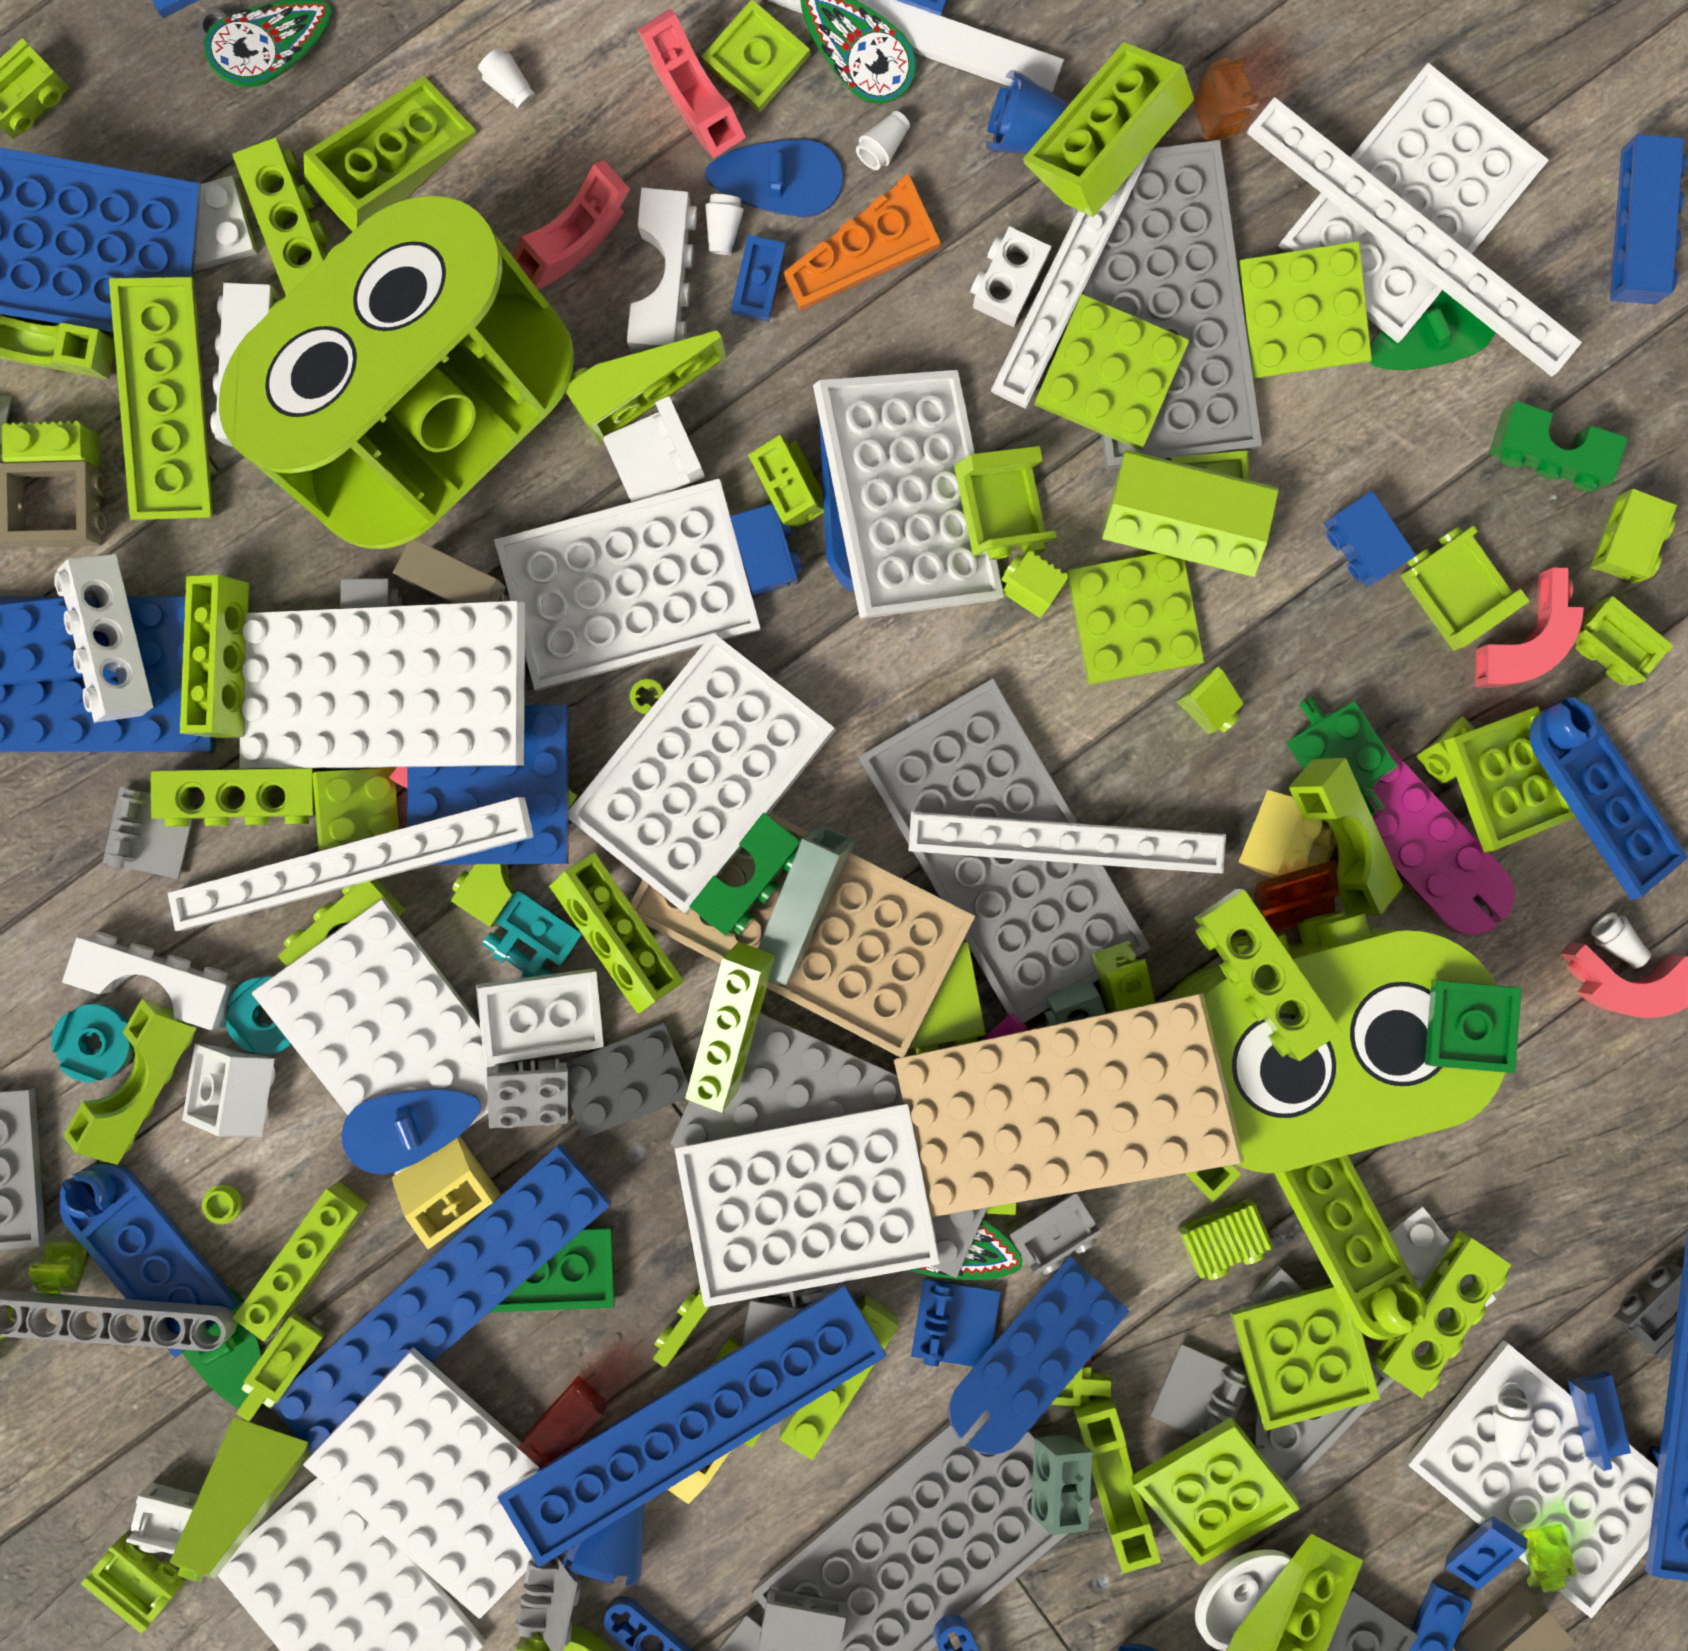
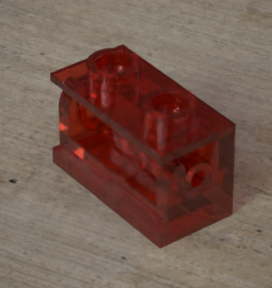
[518,1375,607,1468]

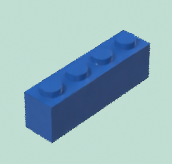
[1610,134,1687,305]

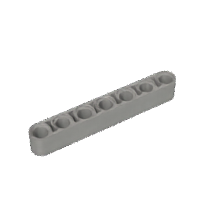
[0,1290,237,1351]

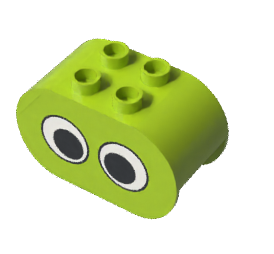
[219,196,574,549]
[1165,911,1505,1173]

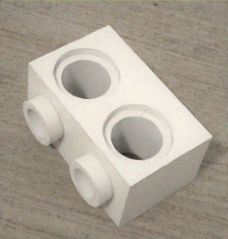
[970,226,1051,327]

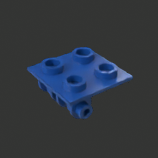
[911,1278,1001,1367]

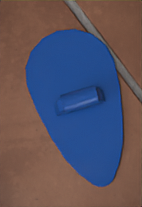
[705,139,843,217]
[341,1088,481,1175]

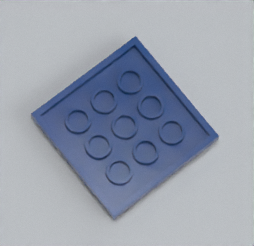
[407,705,569,865]

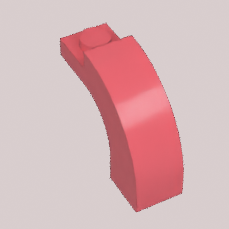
[637,9,746,158]
[511,160,630,289]
[1475,567,1584,688]
[1560,943,1688,1018]

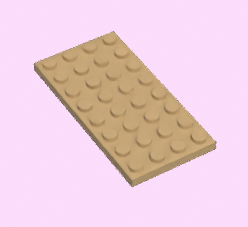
[630,812,976,1058]
[894,993,1244,1217]

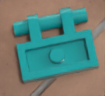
[482,890,583,978]

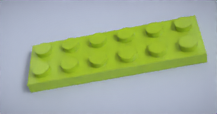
[109,277,214,520]

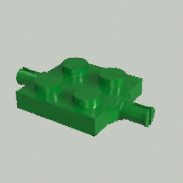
[1286,696,1398,816]

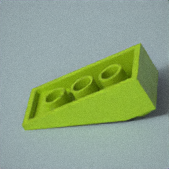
[303,76,476,232]
[565,330,726,444]
[1226,1534,1363,1651]

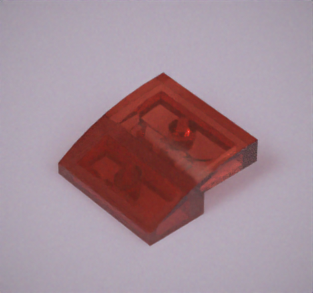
[1254,860,1339,932]

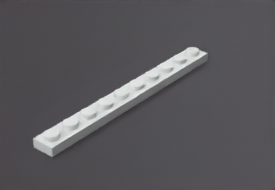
[1247,97,1582,377]
[168,797,534,931]

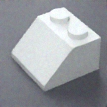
[182,1043,275,1137]

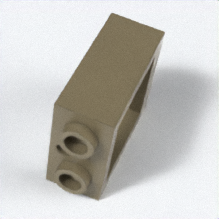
[0,461,106,548]
[393,539,510,604]
[1453,1581,1575,1651]

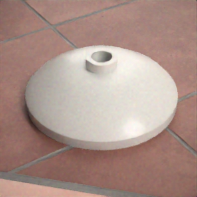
[1195,1550,1292,1651]

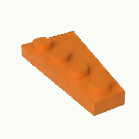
[783,173,941,311]

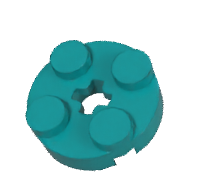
[225,976,292,1054]
[51,1003,134,1083]

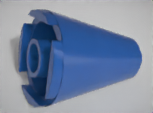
[986,69,1070,154]
[562,1503,645,1586]

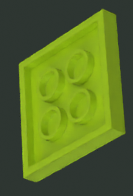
[1239,241,1372,380]
[1034,294,1189,451]
[1066,553,1204,686]
[1443,706,1576,853]
[1230,1283,1380,1431]
[1131,1417,1300,1566]

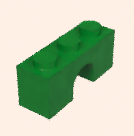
[1488,401,1628,492]
[689,812,801,937]

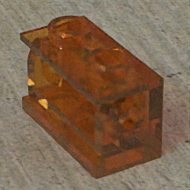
[1193,57,1259,142]

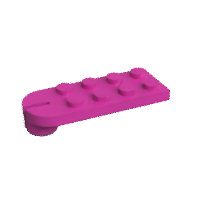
[1370,745,1515,935]

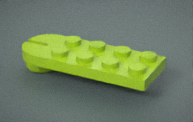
[1274,1155,1426,1340]

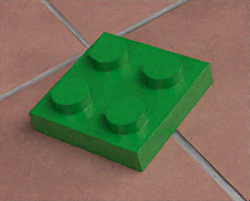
[1425,980,1522,1073]

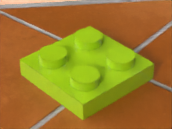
[701,0,811,113]
[312,768,399,851]

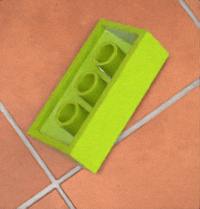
[1023,42,1195,217]
[1102,449,1279,577]

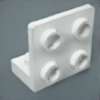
[603,396,705,502]

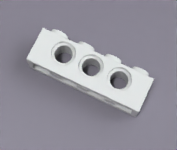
[55,554,153,723]

